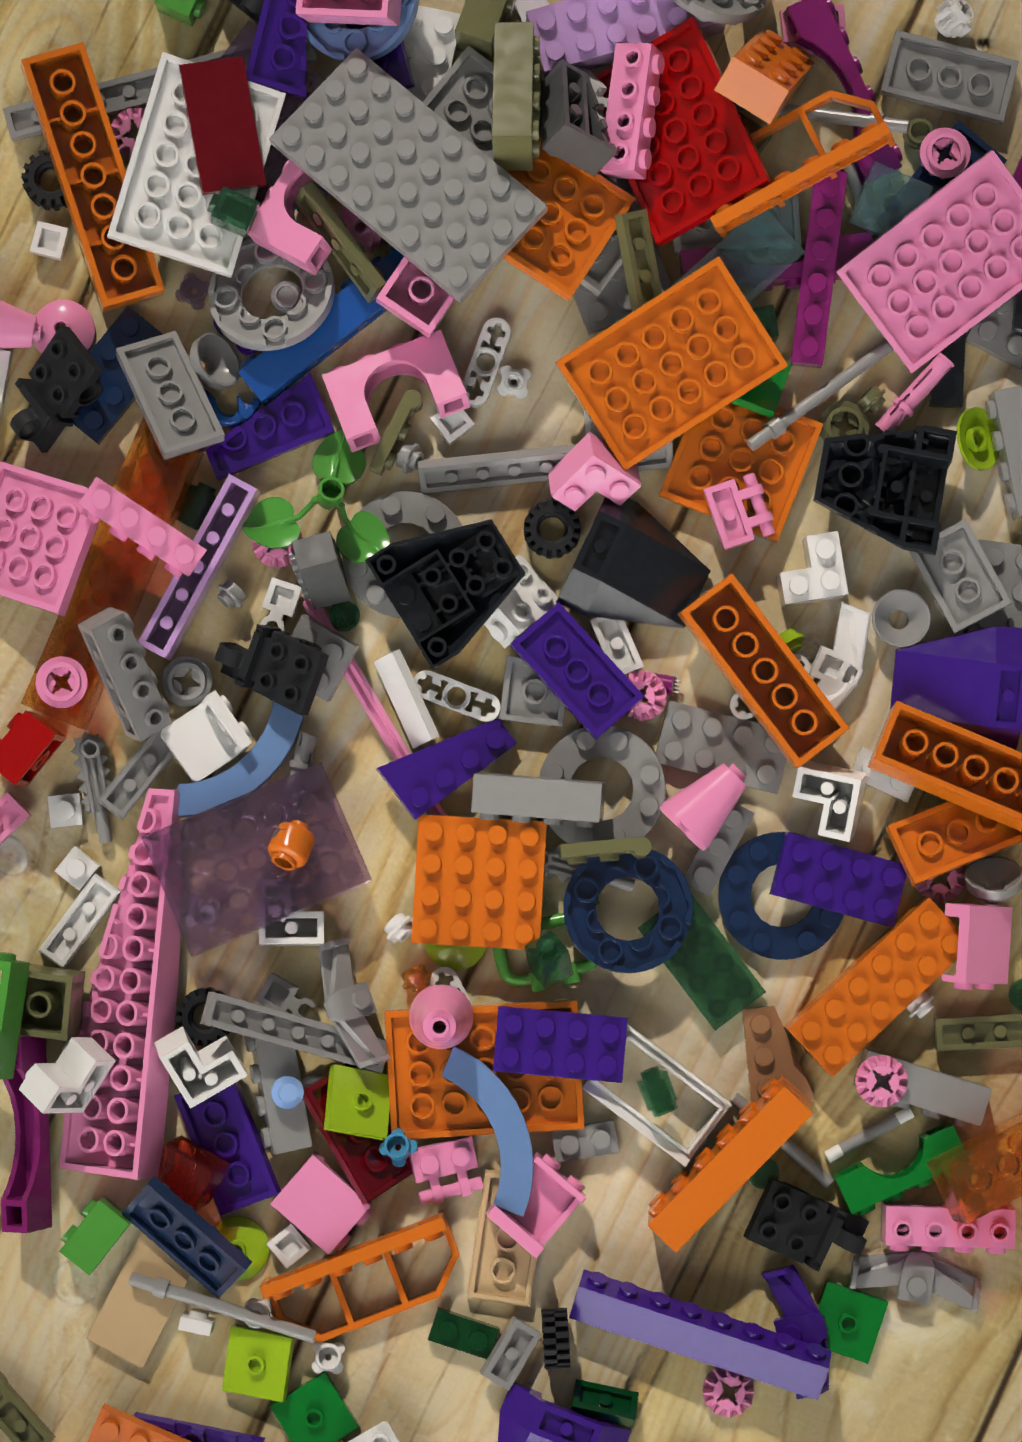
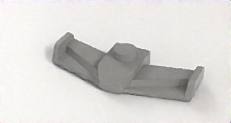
[318,937,391,1069]
[848,1250,981,1313]

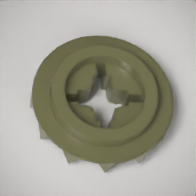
[819,401,870,441]

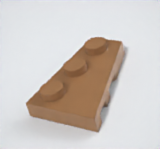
[742,1006,816,1103]

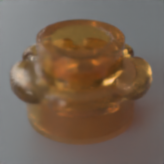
[401,964,432,992]

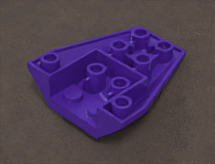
[890,626,1022,750]
[498,1382,631,1442]

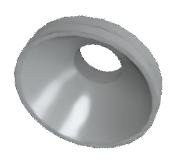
[190,332,240,390]
[872,589,931,647]
[964,856,1022,904]

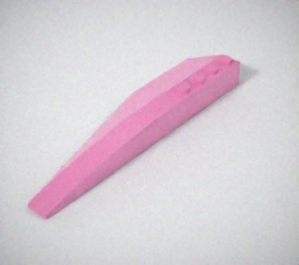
[59,788,181,1180]

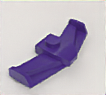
[761,1264,829,1399]

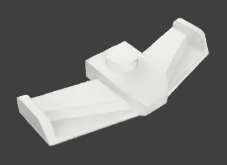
[809,601,871,711]

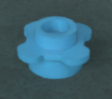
[379,1128,418,1167]

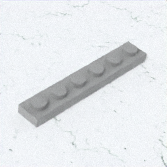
[200,992,387,1073]

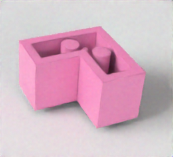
[548,432,641,511]

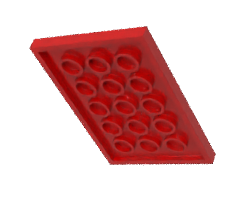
[595,16,772,247]

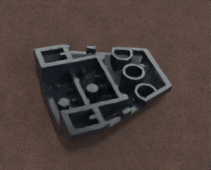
[813,425,957,556]

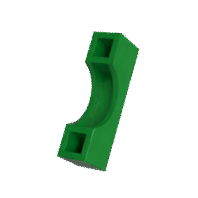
[832,1122,969,1216]

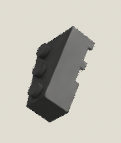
[540,59,617,176]
[289,531,352,610]

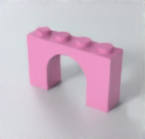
[245,160,332,276]
[322,329,471,453]

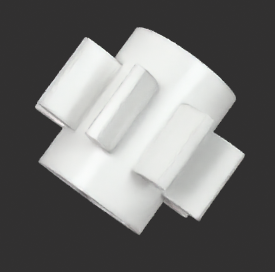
[934,0,974,38]

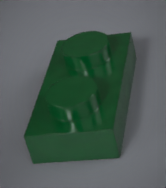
[428,1307,499,1359]
[570,1379,639,1427]

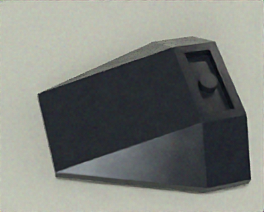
[556,497,711,628]
[365,519,526,670]

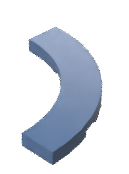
[178,701,304,818]
[442,1046,533,1217]

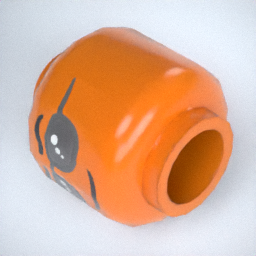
[267,820,315,871]

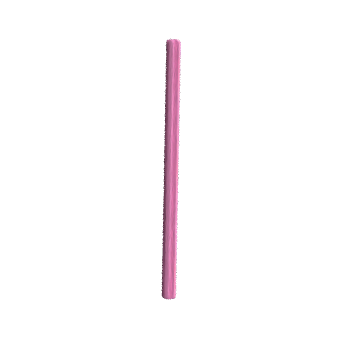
[303,599,447,816]

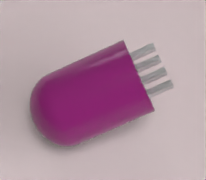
[646,673,682,695]

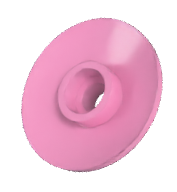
[34,300,95,354]

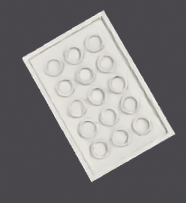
[107,52,286,278]

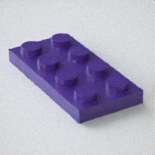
[510,602,644,740]
[769,832,907,928]
[493,1006,628,1083]
[173,1082,281,1215]

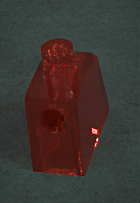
[158,1135,230,1212]

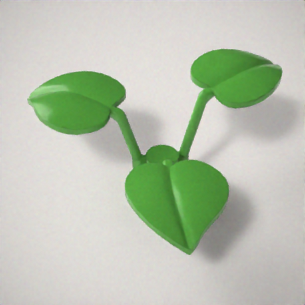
[242,429,390,563]

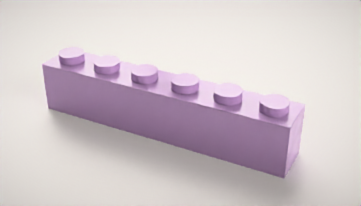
[139,474,261,661]

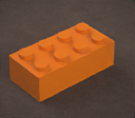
[714,29,815,124]

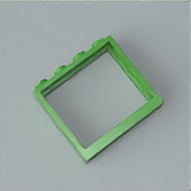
[0,952,30,1080]

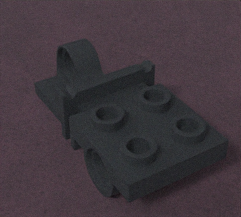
[10,326,103,453]
[214,624,329,715]
[743,1177,869,1272]

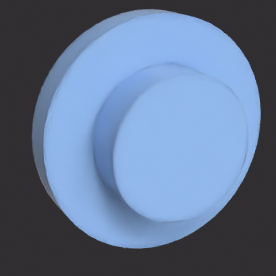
[271,1076,304,1109]

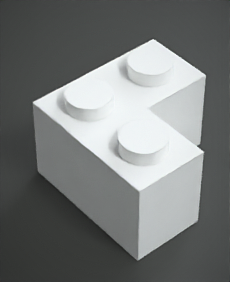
[776,531,849,608]
[792,760,867,842]
[258,879,324,947]
[154,1026,248,1109]
[19,1037,116,1114]

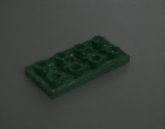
[637,893,766,1031]

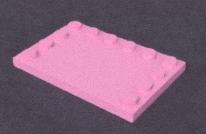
[835,150,1022,373]

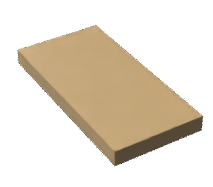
[466,1168,537,1307]
[86,1232,191,1369]

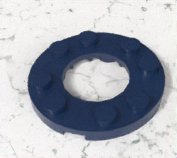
[718,832,843,960]
[563,849,693,974]

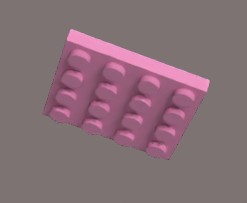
[0,461,100,616]

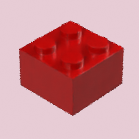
[0,710,67,787]

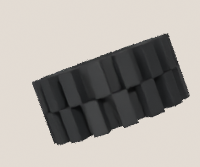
[21,150,67,211]
[524,499,581,559]
[175,987,230,1047]
[541,1308,571,1369]

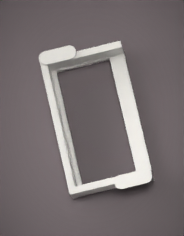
[582,1023,732,1167]

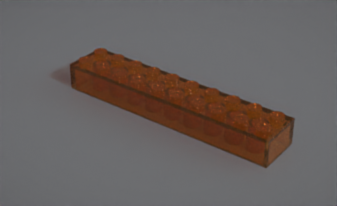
[21,416,207,730]

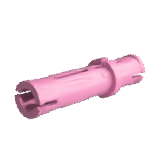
[875,352,955,433]

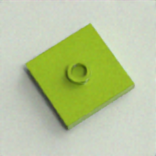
[324,1064,390,1140]
[222,1324,295,1402]

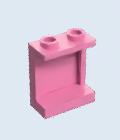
[942,903,1013,990]
[270,1151,373,1255]
[487,1152,587,1258]

